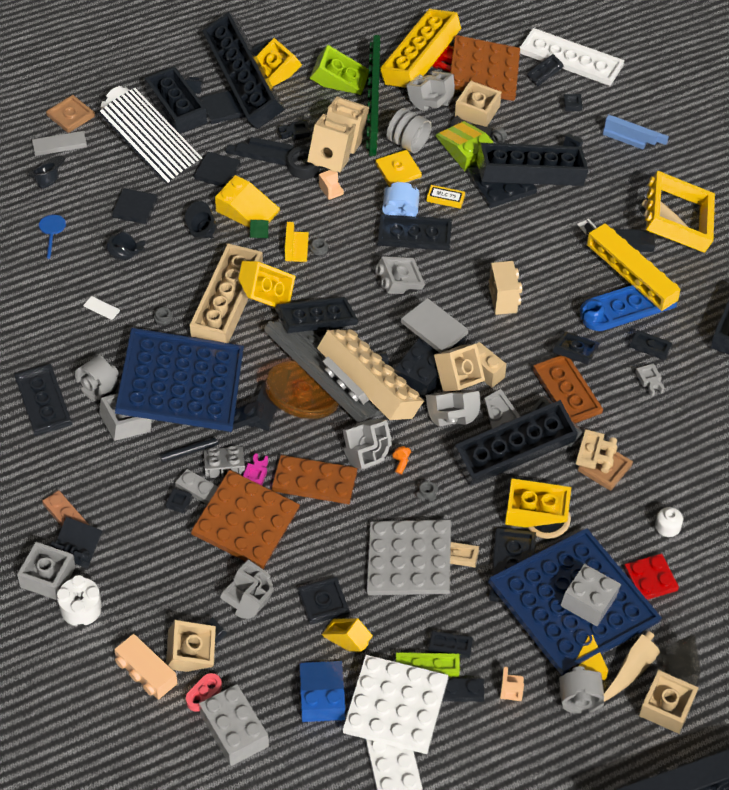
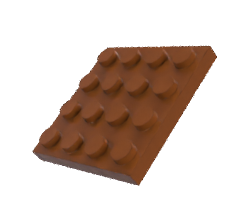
[450,35,520,101]
[191,470,300,569]

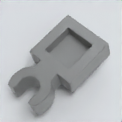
[636,364,664,396]

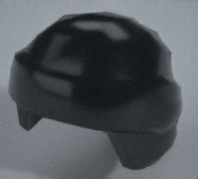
[106,231,146,261]

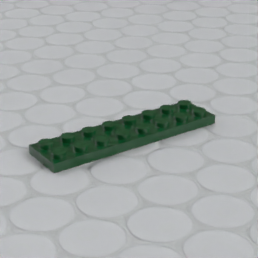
[366,35,380,156]

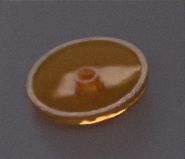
[265,361,339,419]

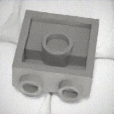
[375,257,425,294]

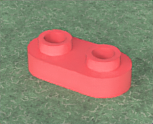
[186,673,222,711]

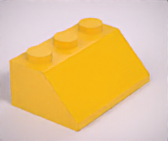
[238,261,295,308]

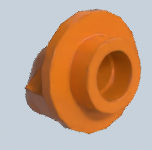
[392,446,411,475]

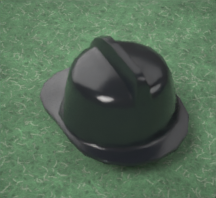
[28,156,65,189]
[185,201,217,239]

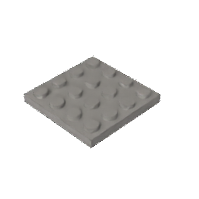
[367,520,451,595]

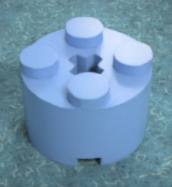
[382,182,420,217]

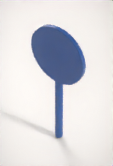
[39,215,66,259]

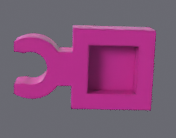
[243,453,268,486]

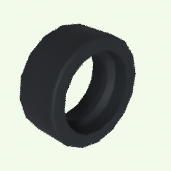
[287,146,320,179]

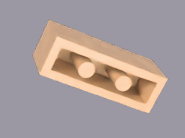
[114,634,178,700]

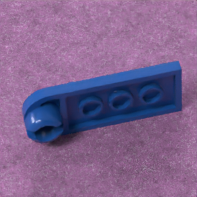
[580,285,677,331]

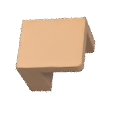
[319,170,344,200]
[500,667,524,701]

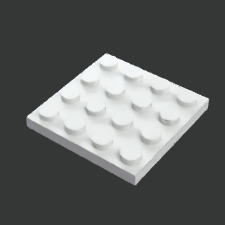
[343,655,448,754]

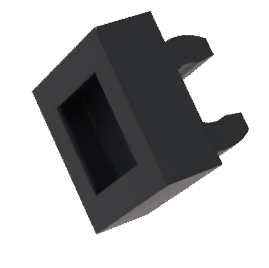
[563,134,584,147]

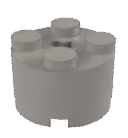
[75,355,119,401]
[559,666,604,713]

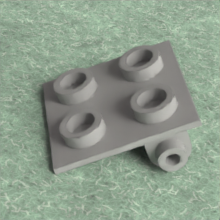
[204,446,245,478]

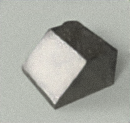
[661,635,701,686]

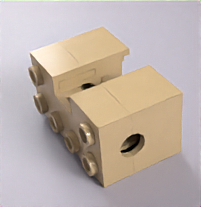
[307,97,369,172]

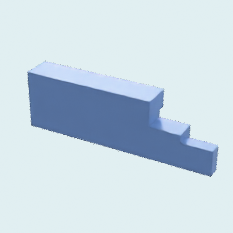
[603,115,669,149]

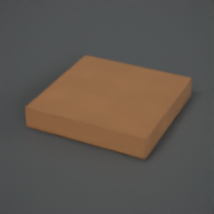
[46,95,95,133]
[578,450,633,491]

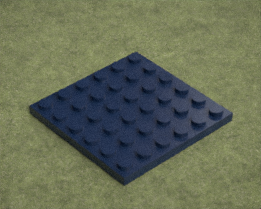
[115,328,244,432]
[488,528,662,676]

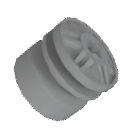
[387,108,432,153]

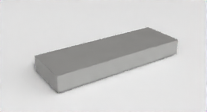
[32,131,87,156]

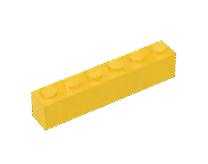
[587,223,680,311]

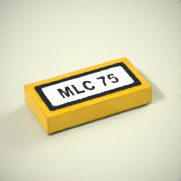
[427,185,465,209]

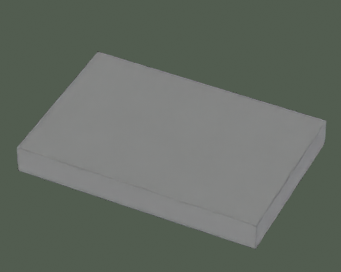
[401,298,468,353]

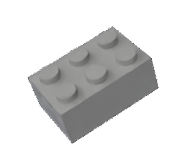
[199,684,269,767]

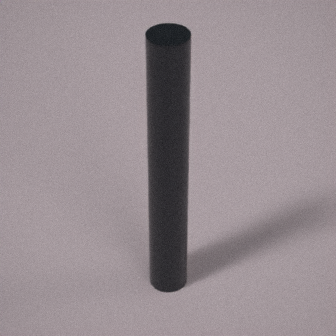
[160,437,218,462]

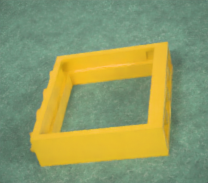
[645,171,715,253]

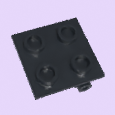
[50,517,103,569]

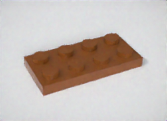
[533,355,603,423]
[272,455,358,505]

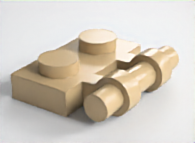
[576,429,618,473]

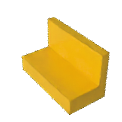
[285,222,309,262]

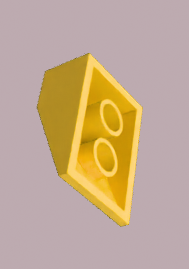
[257,38,302,86]
[215,175,280,228]
[505,479,571,527]

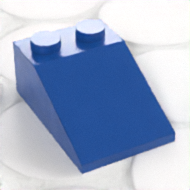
[300,661,345,722]

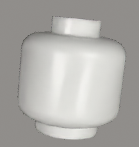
[655,507,683,537]

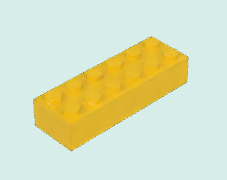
[380,9,461,88]

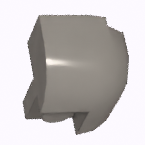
[407,72,455,111]
[426,390,480,426]
[342,419,392,469]
[220,560,274,619]

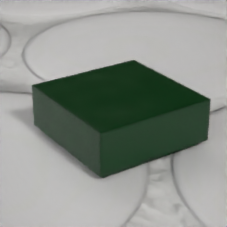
[250,220,269,238]

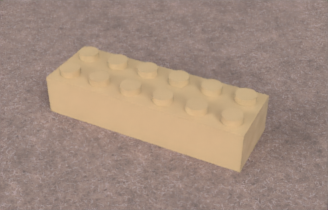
[190,244,263,343]
[317,329,424,420]

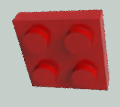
[624,554,679,600]

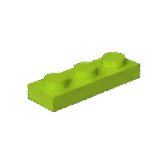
[396,653,460,677]

